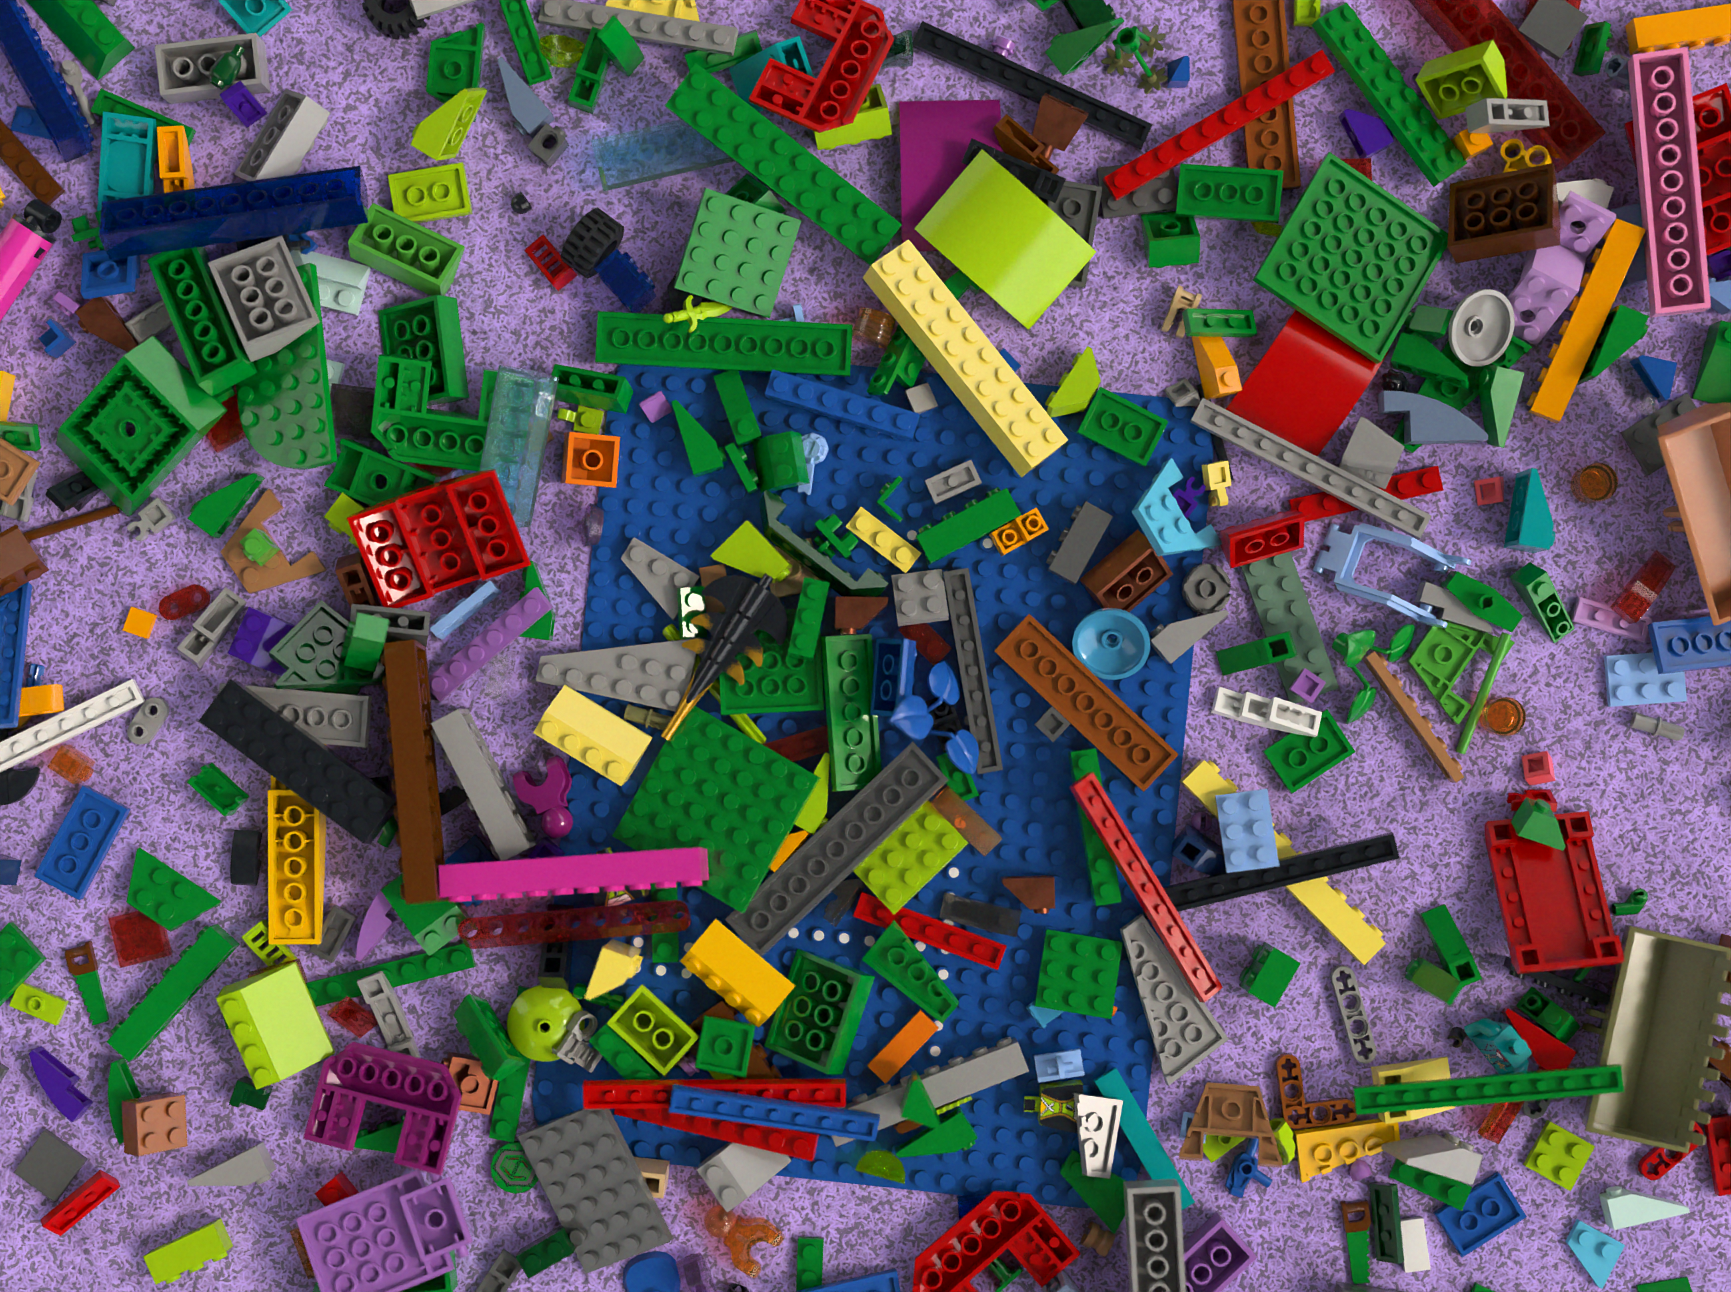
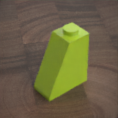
[710,520,792,584]

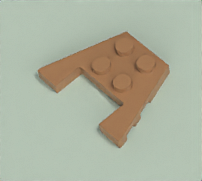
[221,489,327,594]
[1179,1082,1282,1168]

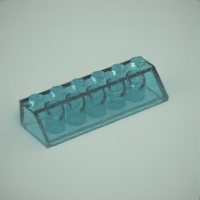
[591,120,734,192]
[480,365,559,528]

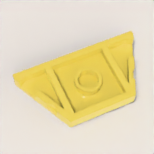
[605,0,700,22]

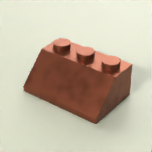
[1079,530,1173,612]

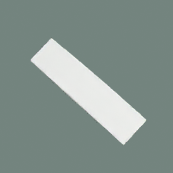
[1211,687,1322,737]

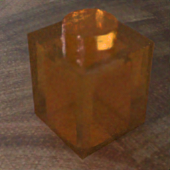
[47,745,95,784]

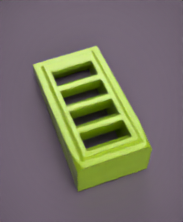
[241,919,298,970]

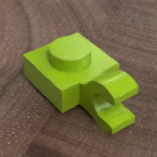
[557,405,604,435]

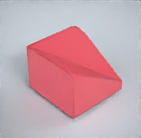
[1521,751,1555,785]

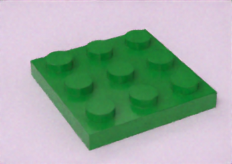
[1034,929,1123,1019]

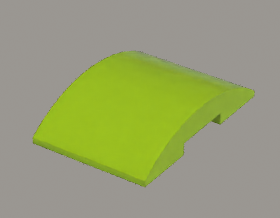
[914,149,1096,330]

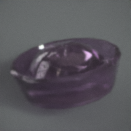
[580,503,604,547]

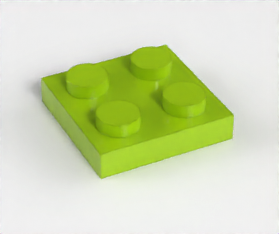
[1523,1120,1595,1191]

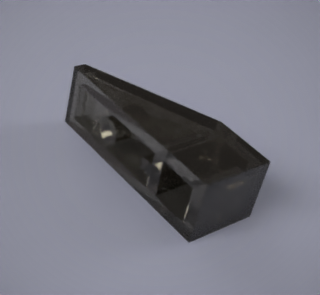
[939,892,1021,937]

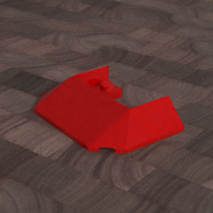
[748,0,894,133]
[912,1190,1081,1292]

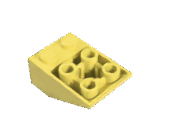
[1371,1056,1455,1124]

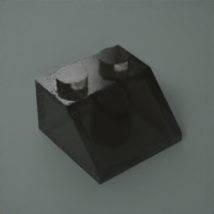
[330,383,381,443]

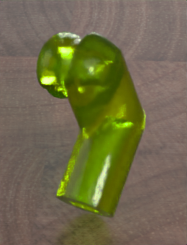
[1251,222,1282,237]

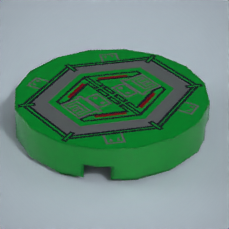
[490,1141,539,1194]

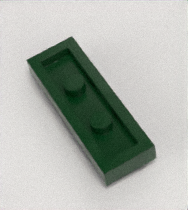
[1369,1182,1404,1264]

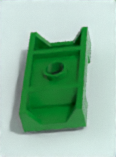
[324,438,441,506]

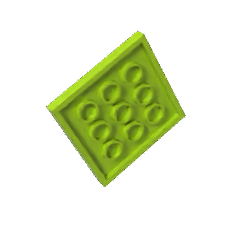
[854,800,969,915]

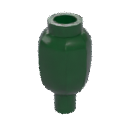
[209,44,245,90]

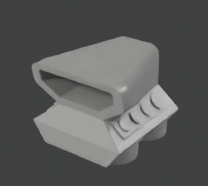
[1338,417,1405,489]

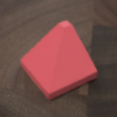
[1474,477,1504,506]

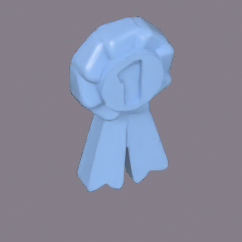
[798,433,828,495]

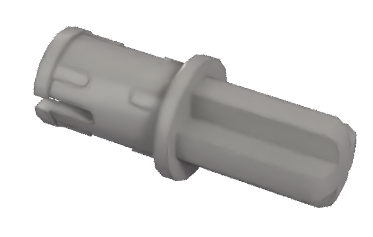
[1630,712,1685,741]

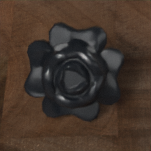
[1382,369,1408,392]

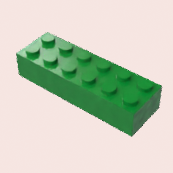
[147,237,257,396]

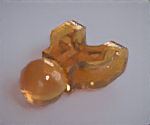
[704,1205,785,1278]

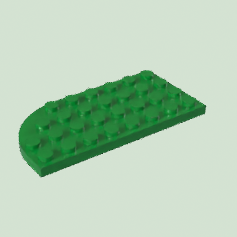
[236,263,337,470]

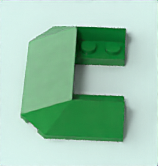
[371,354,536,474]

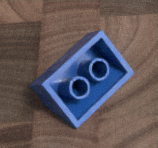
[870,638,917,717]

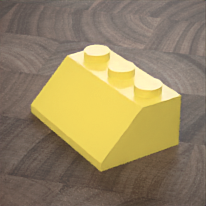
[585,939,643,1000]

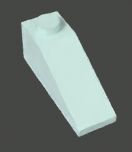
[1599,1186,1690,1230]

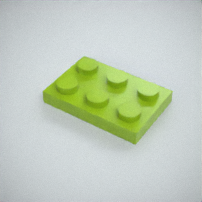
[388,162,473,224]

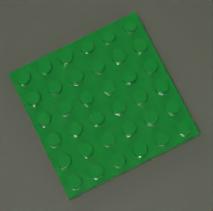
[1252,152,1448,364]
[612,706,820,913]

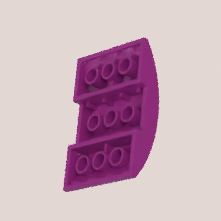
[899,100,1002,252]

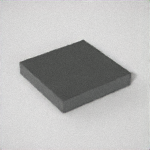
[1516,0,1589,61]
[14,1129,88,1202]

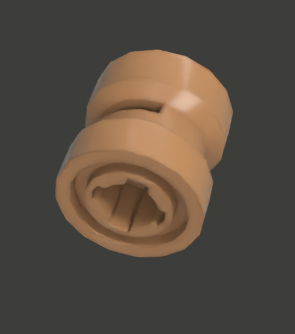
[1080,1221,1115,1257]

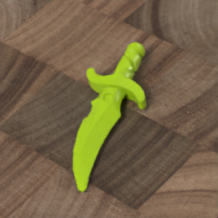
[663,295,733,333]

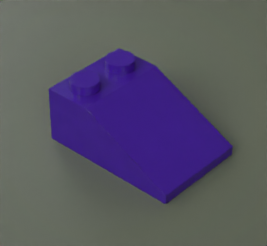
[228,607,296,676]

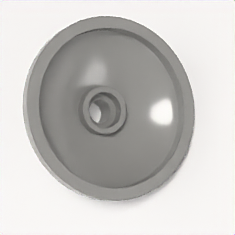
[1449,289,1515,367]

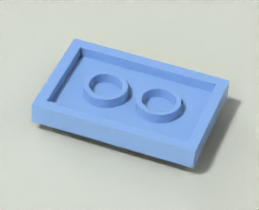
[1604,653,1687,707]
[1215,789,1279,873]

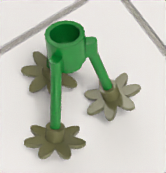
[1101,24,1168,94]

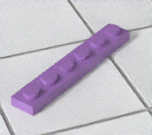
[429,587,553,702]

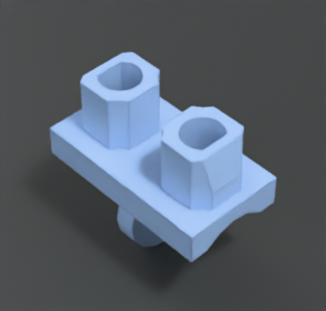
[1034,1048,1084,1082]

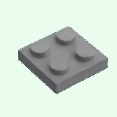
[891,569,949,626]

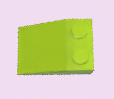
[410,87,487,161]

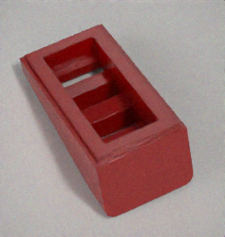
[524,234,577,291]

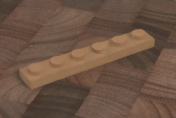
[1362,651,1464,783]

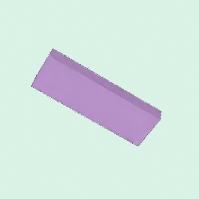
[1570,597,1652,643]

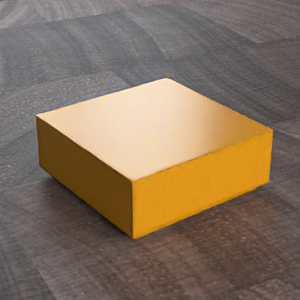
[123,606,157,639]

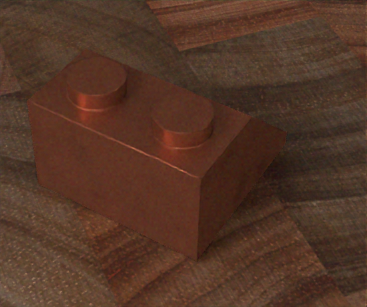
[835,597,888,635]

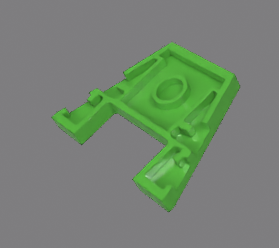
[1407,619,1515,724]

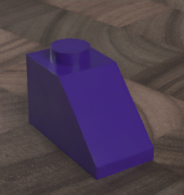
[1338,109,1394,161]

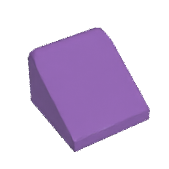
[639,391,672,423]

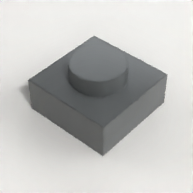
[1034,706,1071,742]

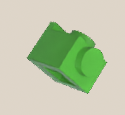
[240,528,281,566]

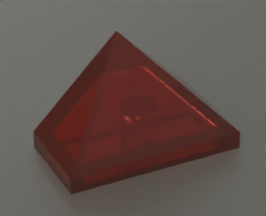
[327,996,378,1038]

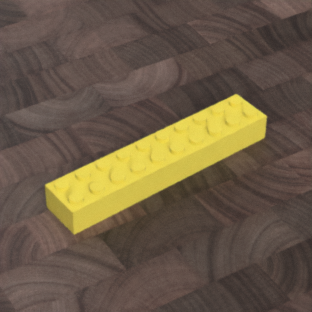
[862,239,1068,478]

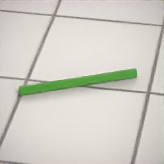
[1455,632,1512,755]

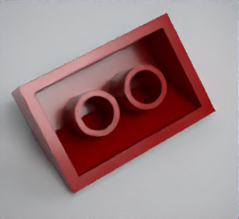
[1220,509,1305,569]

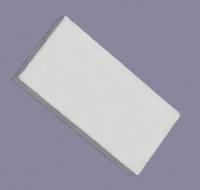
[1400,1216,1431,1273]

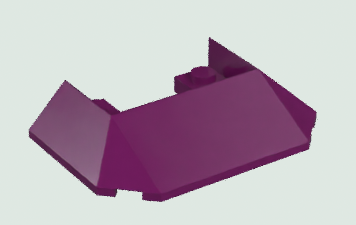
[303,1042,462,1175]

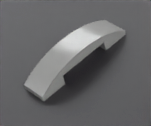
[357,971,420,1058]

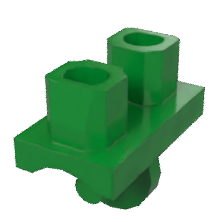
[71,208,123,251]
[813,513,859,559]

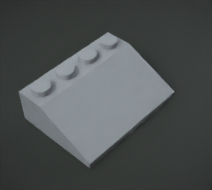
[208,236,320,362]

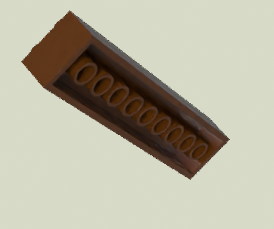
[380,639,448,905]

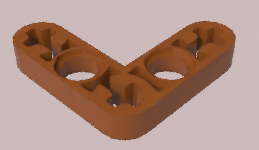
[1275,1053,1357,1129]

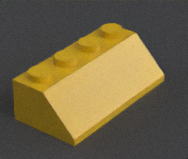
[680,919,795,1028]

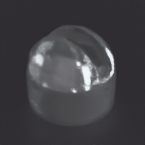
[1635,393,1659,415]

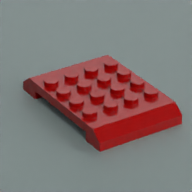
[1484,811,1625,974]

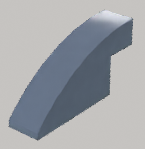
[1378,391,1488,445]

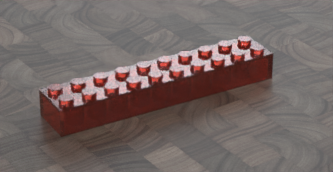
[1408,0,1606,173]

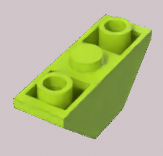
[1045,346,1101,418]

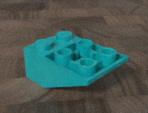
[729,36,814,112]

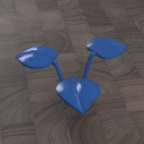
[889,660,979,775]

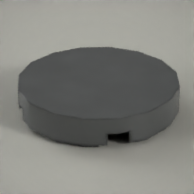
[1181,564,1231,614]

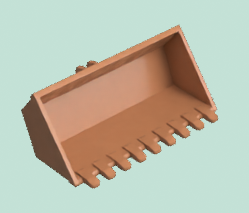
[1657,403,1731,626]

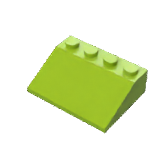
[216,961,335,1090]

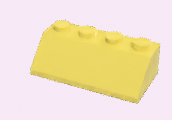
[533,685,653,786]

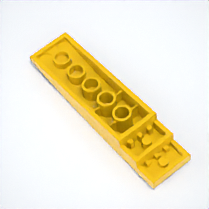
[268,744,327,944]

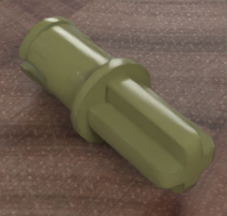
[624,704,672,730]

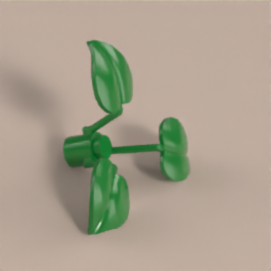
[1332,624,1415,724]

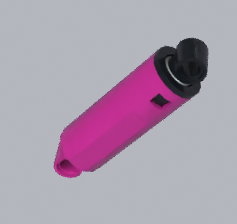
[0,199,62,322]

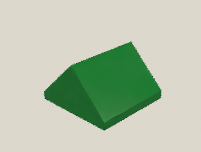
[900,1070,941,1129]

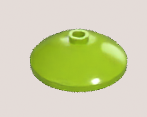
[507,985,585,1062]

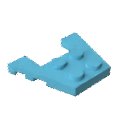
[1132,458,1222,556]

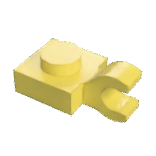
[1202,461,1231,507]

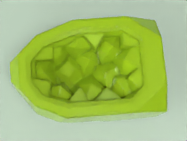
[1269,1118,1296,1165]

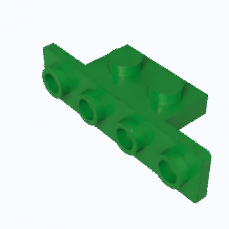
[867,324,926,395]

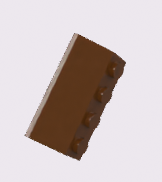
[0,524,49,597]

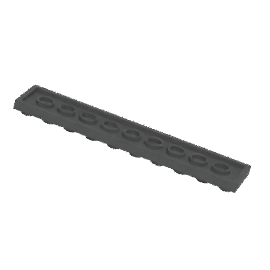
[725,742,949,957]

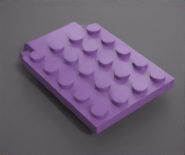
[296,1170,473,1292]

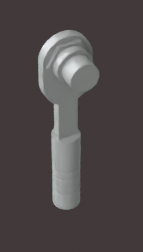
[61,60,98,129]

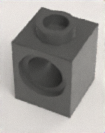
[527,123,569,168]

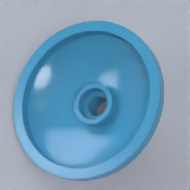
[1072,608,1150,680]

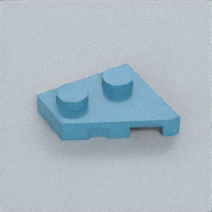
[1565,1219,1625,1289]

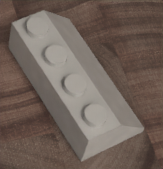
[234,89,330,199]

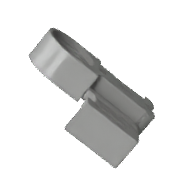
[552,1011,602,1073]

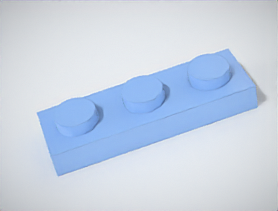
[430,581,502,639]

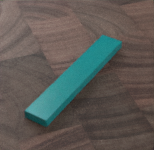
[1094,1067,1195,1211]

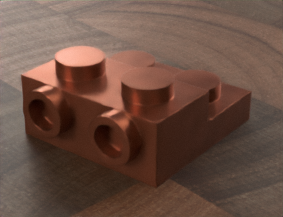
[441,1052,498,1115]

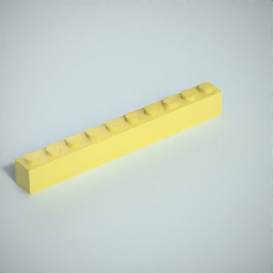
[1180,759,1386,965]

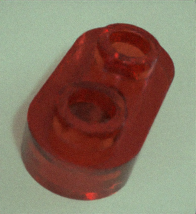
[159,584,211,621]

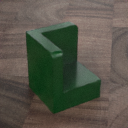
[228,1076,273,1110]

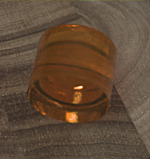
[852,307,896,348]
[1570,463,1618,504]
[1479,697,1526,736]

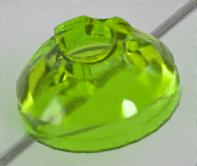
[539,35,585,68]

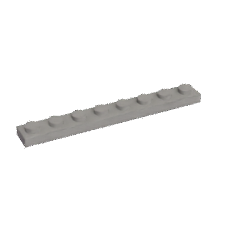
[538,0,739,56]

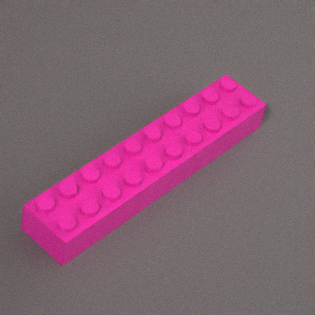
[439,848,709,902]

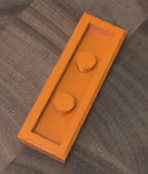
[867,1009,939,1084]

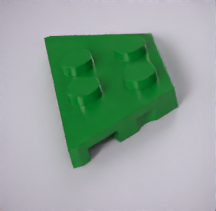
[426,23,485,122]
[126,847,222,932]

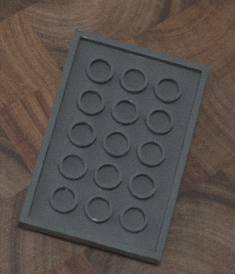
[518,1107,673,1274]

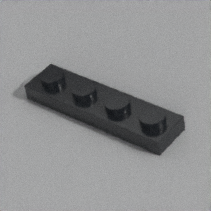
[1503,956,1611,1006]

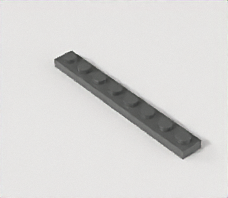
[943,568,1003,774]

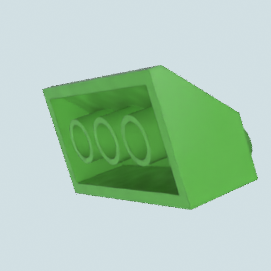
[348,203,465,296]

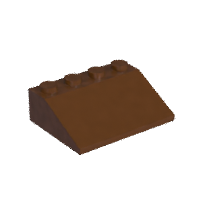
[1448,163,1560,264]

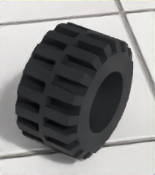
[362,0,430,40]
[561,208,624,279]

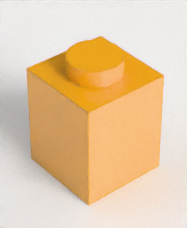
[1451,128,1493,161]

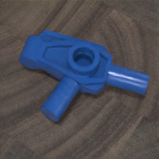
[1225,1138,1272,1198]

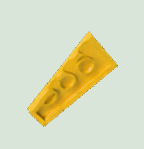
[1294,1118,1400,1183]

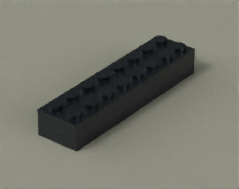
[198,679,397,844]

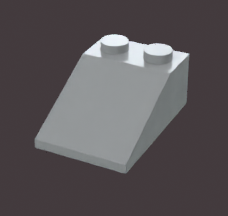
[1381,1133,1483,1185]
[697,1142,792,1212]

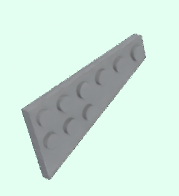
[536,638,701,712]
[1120,914,1229,1086]

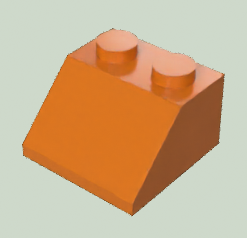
[560,432,620,488]

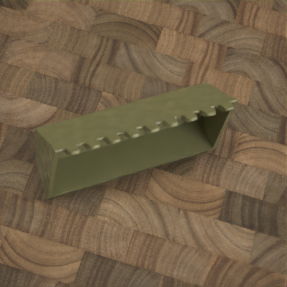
[1582,925,1731,1153]

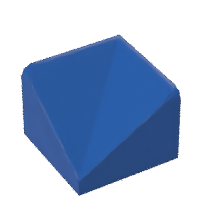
[1167,56,1190,88]

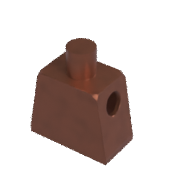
[1032,93,1089,160]

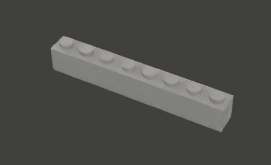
[832,1037,1029,1147]

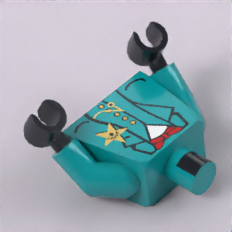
[1447,1018,1532,1074]

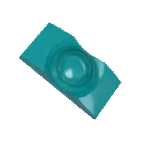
[97,111,158,222]

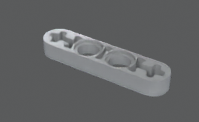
[1330,965,1377,1064]

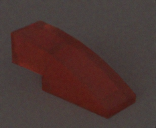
[1610,550,1676,624]

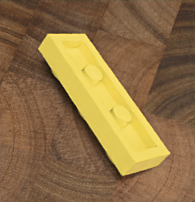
[845,507,921,574]

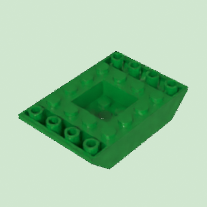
[56,336,228,517]

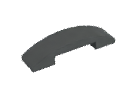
[475,1249,522,1292]

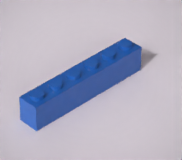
[765,369,920,442]

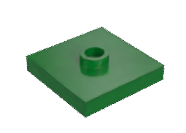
[694,1015,756,1077]

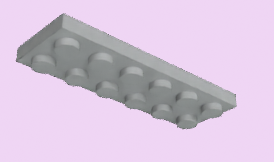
[219,683,372,748]

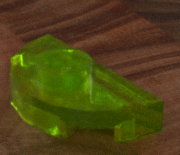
[855,1149,905,1184]

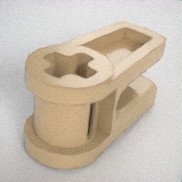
[1161,285,1202,339]

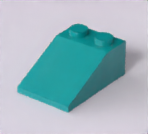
[218,0,293,37]
[1504,468,1555,553]

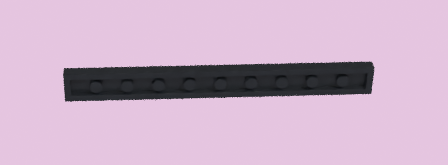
[912,21,1153,149]
[1142,832,1400,919]

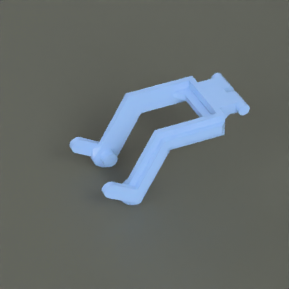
[1313,523,1471,628]

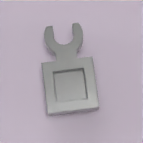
[127,497,177,542]

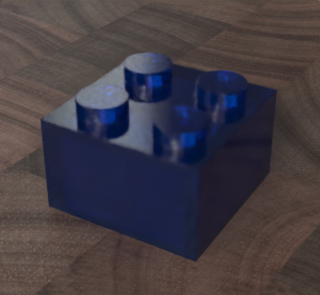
[594,249,656,313]

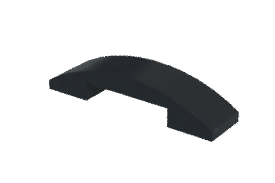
[961,138,1066,203]

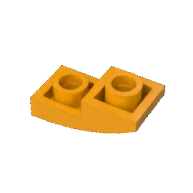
[989,507,1049,557]

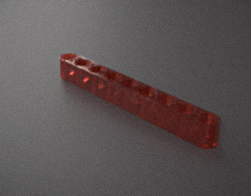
[458,900,692,949]

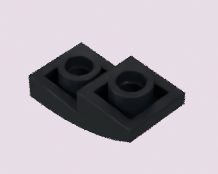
[925,697,962,753]
[230,830,262,886]

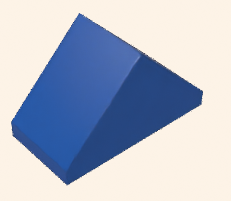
[1629,355,1677,404]

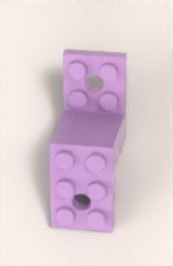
[1507,191,1617,346]

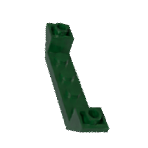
[759,490,889,597]

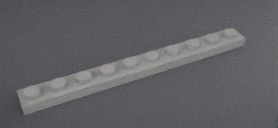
[1190,398,1432,540]

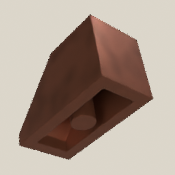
[1001,875,1055,914]

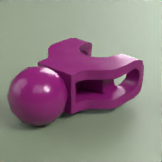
[513,755,573,839]

